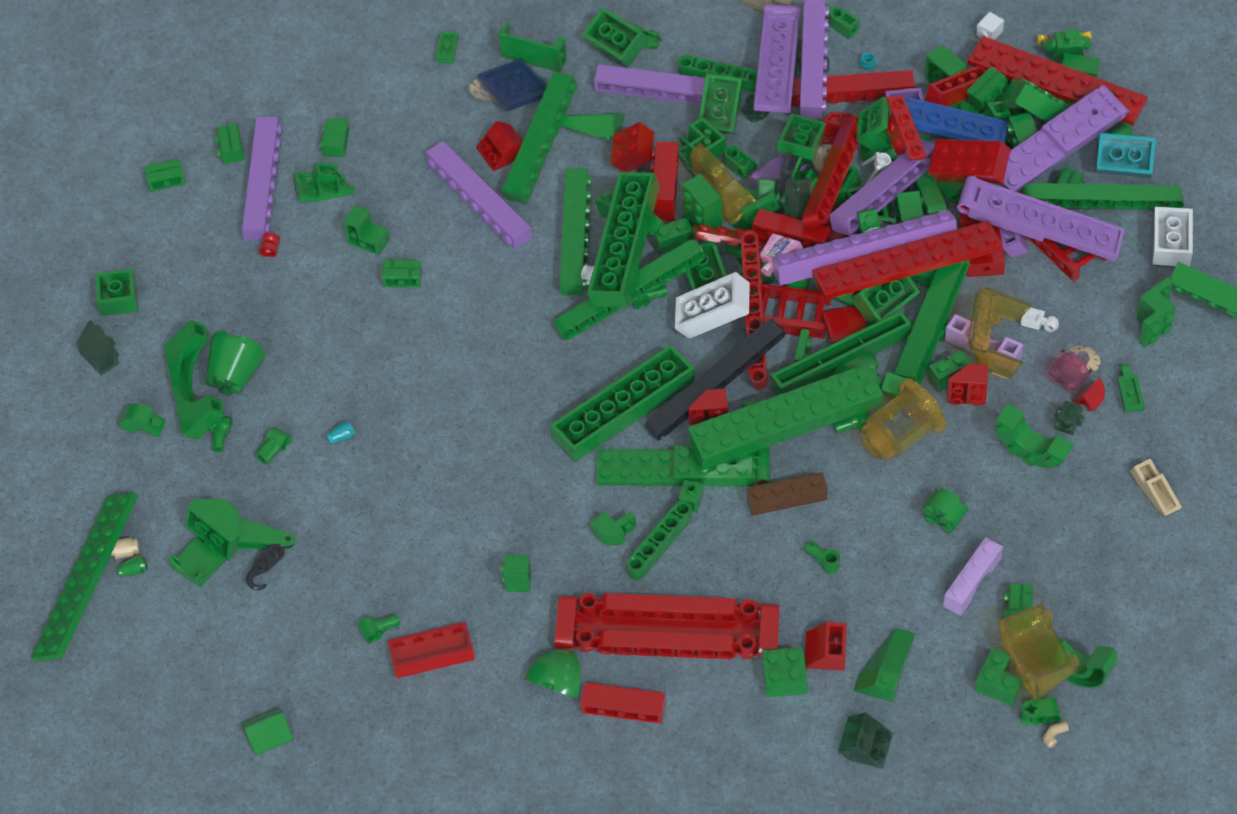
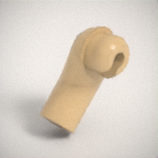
[1043,721,1068,748]

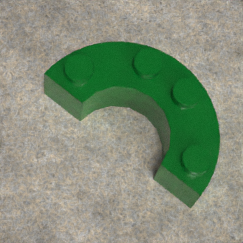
[995,403,1074,468]
[1036,636,1118,688]

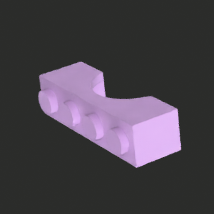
[945,314,1023,371]
[944,537,1003,616]

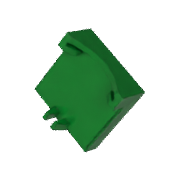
[168,537,226,588]

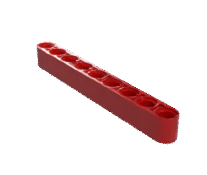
[802,115,859,229]
[741,230,768,390]

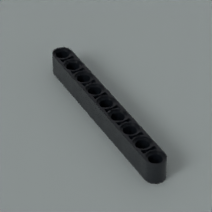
[644,319,786,441]

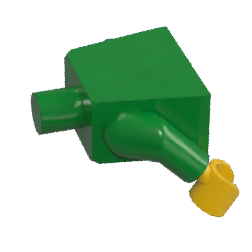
[1037,29,1092,60]

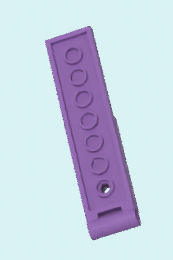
[754,4,800,113]
[1000,85,1129,192]
[957,176,1125,262]

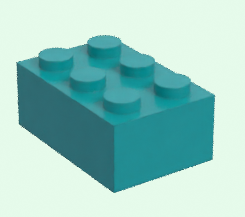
[1095,133,1156,178]

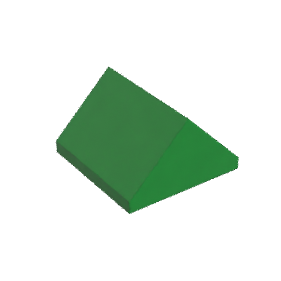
[240,706,293,756]

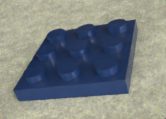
[477,59,547,111]

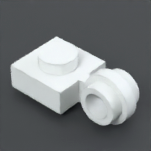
[1021,307,1059,332]

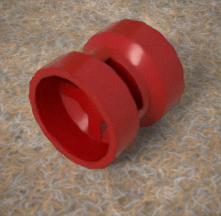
[259,232,281,257]

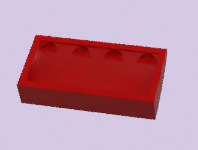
[387,622,475,679]

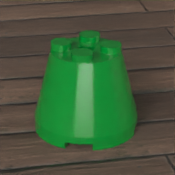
[205,331,266,396]

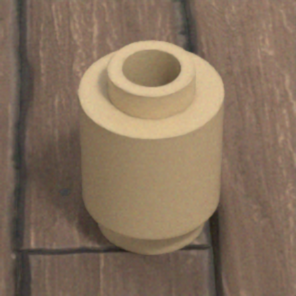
[111,537,139,559]

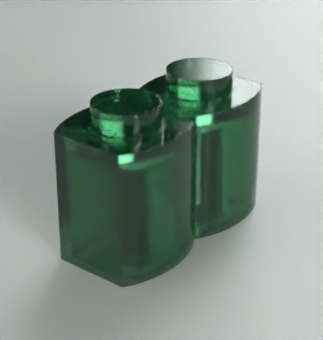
[784,177,813,218]

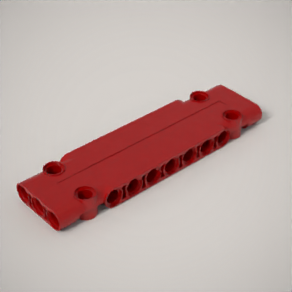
[555,593,780,659]

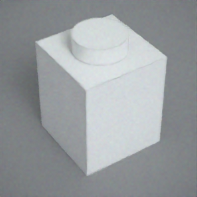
[976,12,1004,40]

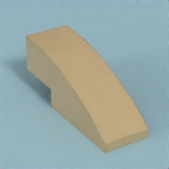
[1130,459,1182,517]

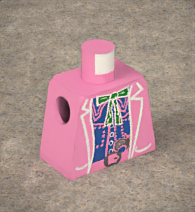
[760,234,803,276]

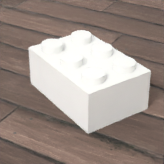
[1152,207,1193,267]

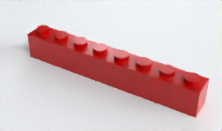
[791,70,915,107]

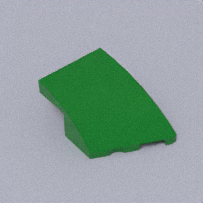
[293,162,355,202]

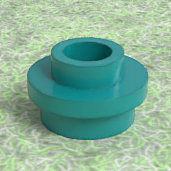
[859,52,877,69]

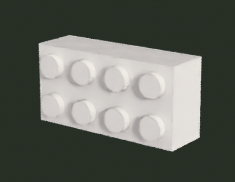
[675,272,750,338]

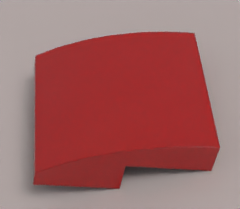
[822,307,867,345]

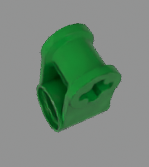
[723,145,757,179]
[1019,697,1061,726]

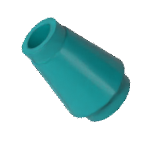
[326,421,356,445]

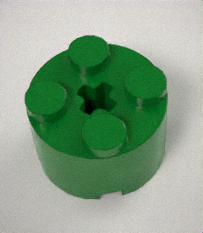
[922,488,968,534]

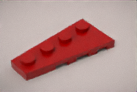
[692,224,768,248]

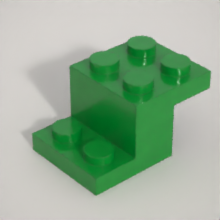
[856,96,891,161]
[1137,277,1175,348]

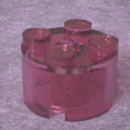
[1047,349,1092,394]

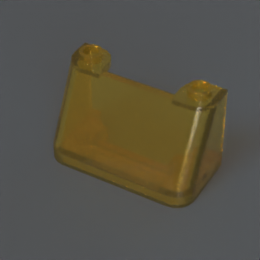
[691,143,757,224]
[997,603,1079,701]

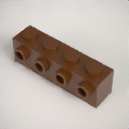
[746,472,828,516]

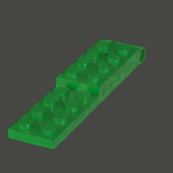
[596,445,770,486]

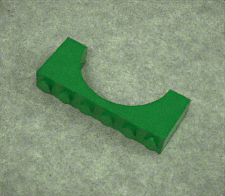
[164,320,225,440]

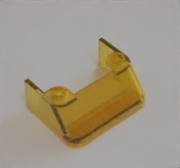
[968,287,1031,380]

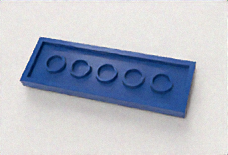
[904,96,1008,143]

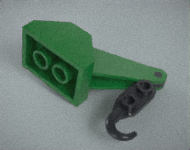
[776,113,826,207]
[185,499,295,590]

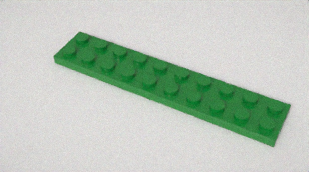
[30,491,139,662]

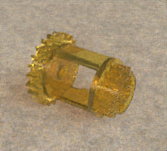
[860,378,947,461]

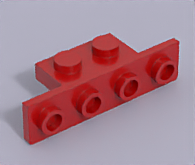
[886,95,927,161]

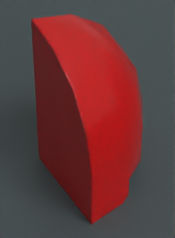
[1072,378,1105,411]

